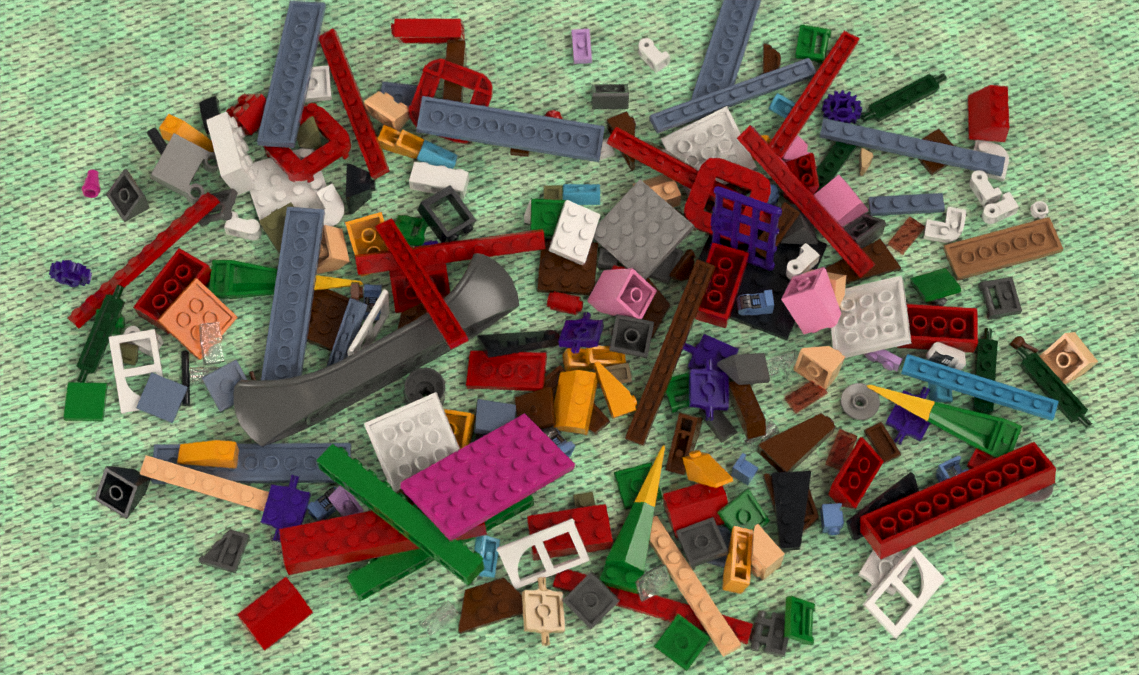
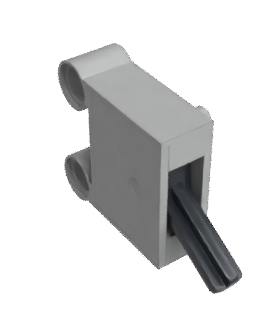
[147,127,219,204]

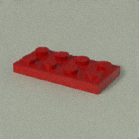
[466,351,547,391]

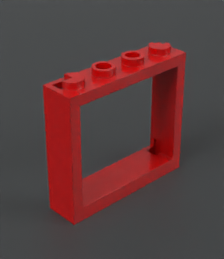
[391,19,465,43]

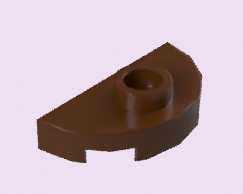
[763,44,781,74]
[669,249,695,281]

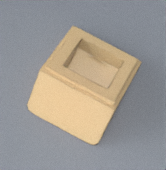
[859,148,874,176]

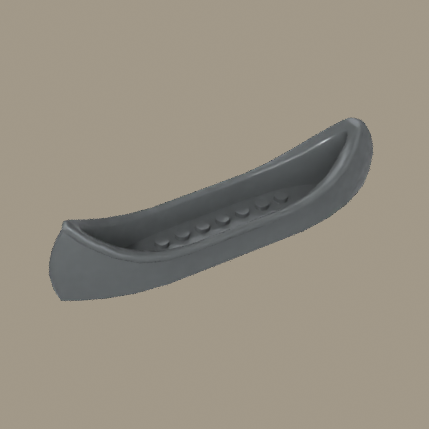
[233,253,519,447]

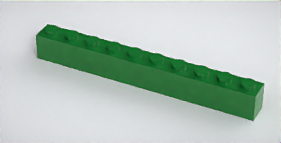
[316,443,485,586]
[346,495,534,602]

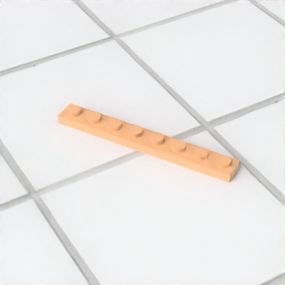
[140,455,269,512]
[649,515,741,657]

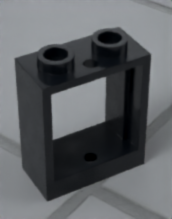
[417,185,477,243]

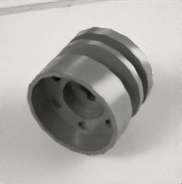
[404,367,446,407]

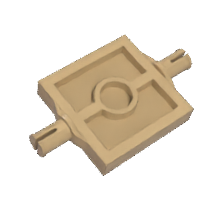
[522,577,565,646]

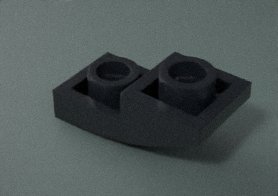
[199,95,221,135]

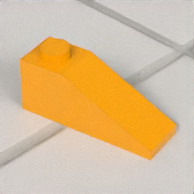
[159,114,214,160]
[593,361,638,419]
[177,440,239,469]
[683,450,733,488]
[722,526,753,594]

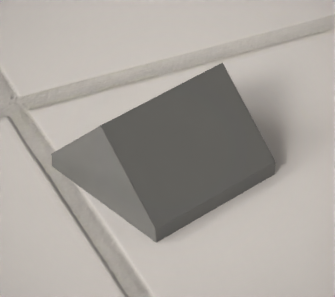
[592,84,629,109]
[106,169,149,222]
[781,204,818,244]
[844,214,886,249]
[609,314,654,359]
[717,353,770,385]

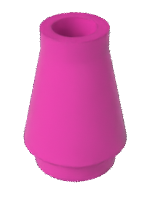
[82,169,100,198]

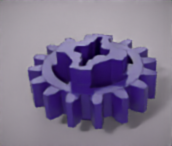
[822,90,862,124]
[49,260,92,287]

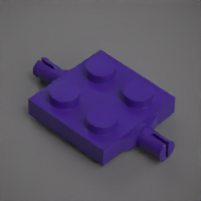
[559,312,604,354]
[683,334,739,372]
[689,358,729,421]
[885,387,930,445]
[261,475,311,542]

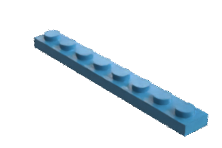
[901,354,1059,421]

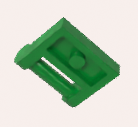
[795,24,832,64]
[395,215,429,246]
[665,369,699,413]
[784,596,815,645]

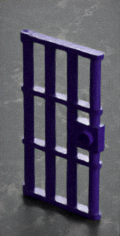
[710,186,782,271]

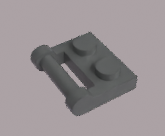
[198,189,238,226]
[978,277,1022,320]

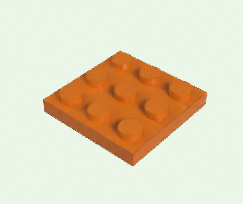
[157,278,238,360]

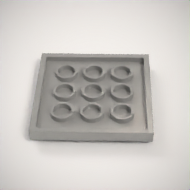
[593,179,695,280]

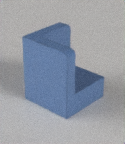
[731,453,759,485]

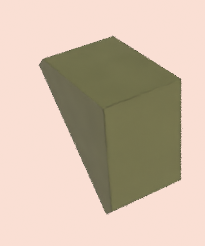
[297,116,322,150]

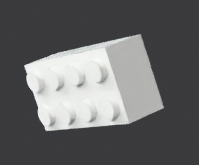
[206,112,257,196]

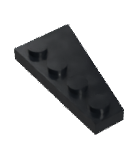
[477,330,560,358]
[771,471,811,551]
[846,472,919,541]

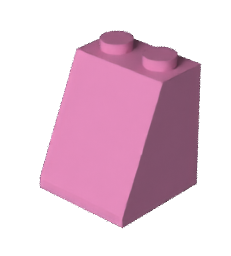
[814,175,869,227]
[781,267,841,334]
[587,268,657,319]

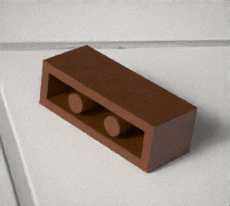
[729,381,766,440]

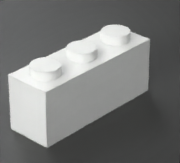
[409,162,469,199]

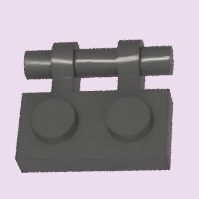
[750,610,788,657]

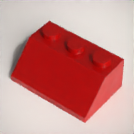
[968,85,1009,142]
[389,263,450,313]
[828,437,884,509]
[663,483,728,539]
[237,577,313,651]

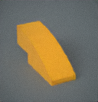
[377,125,425,159]
[562,346,626,372]

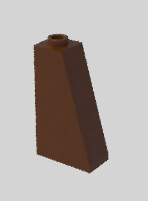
[443,40,467,103]
[757,413,835,473]

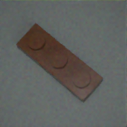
[756,202,801,258]

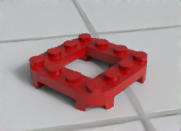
[408,59,493,144]
[263,103,352,183]
[684,158,771,245]

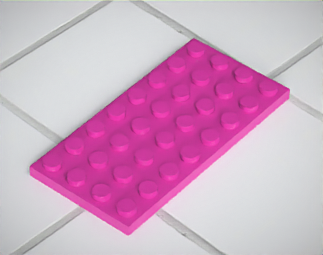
[400,413,575,541]

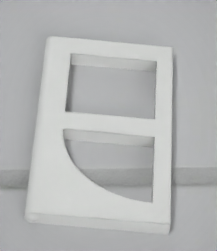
[348,289,390,356]
[109,329,163,414]
[497,519,590,589]
[863,546,945,639]

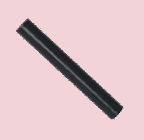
[181,350,190,406]

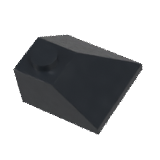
[346,164,376,214]
[94,466,151,519]

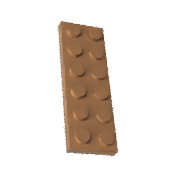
[943,217,1063,281]

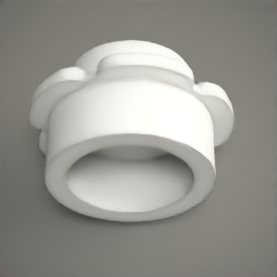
[1030,201,1049,219]

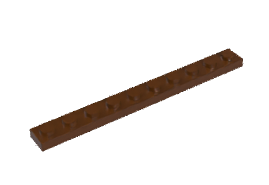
[625,260,716,446]

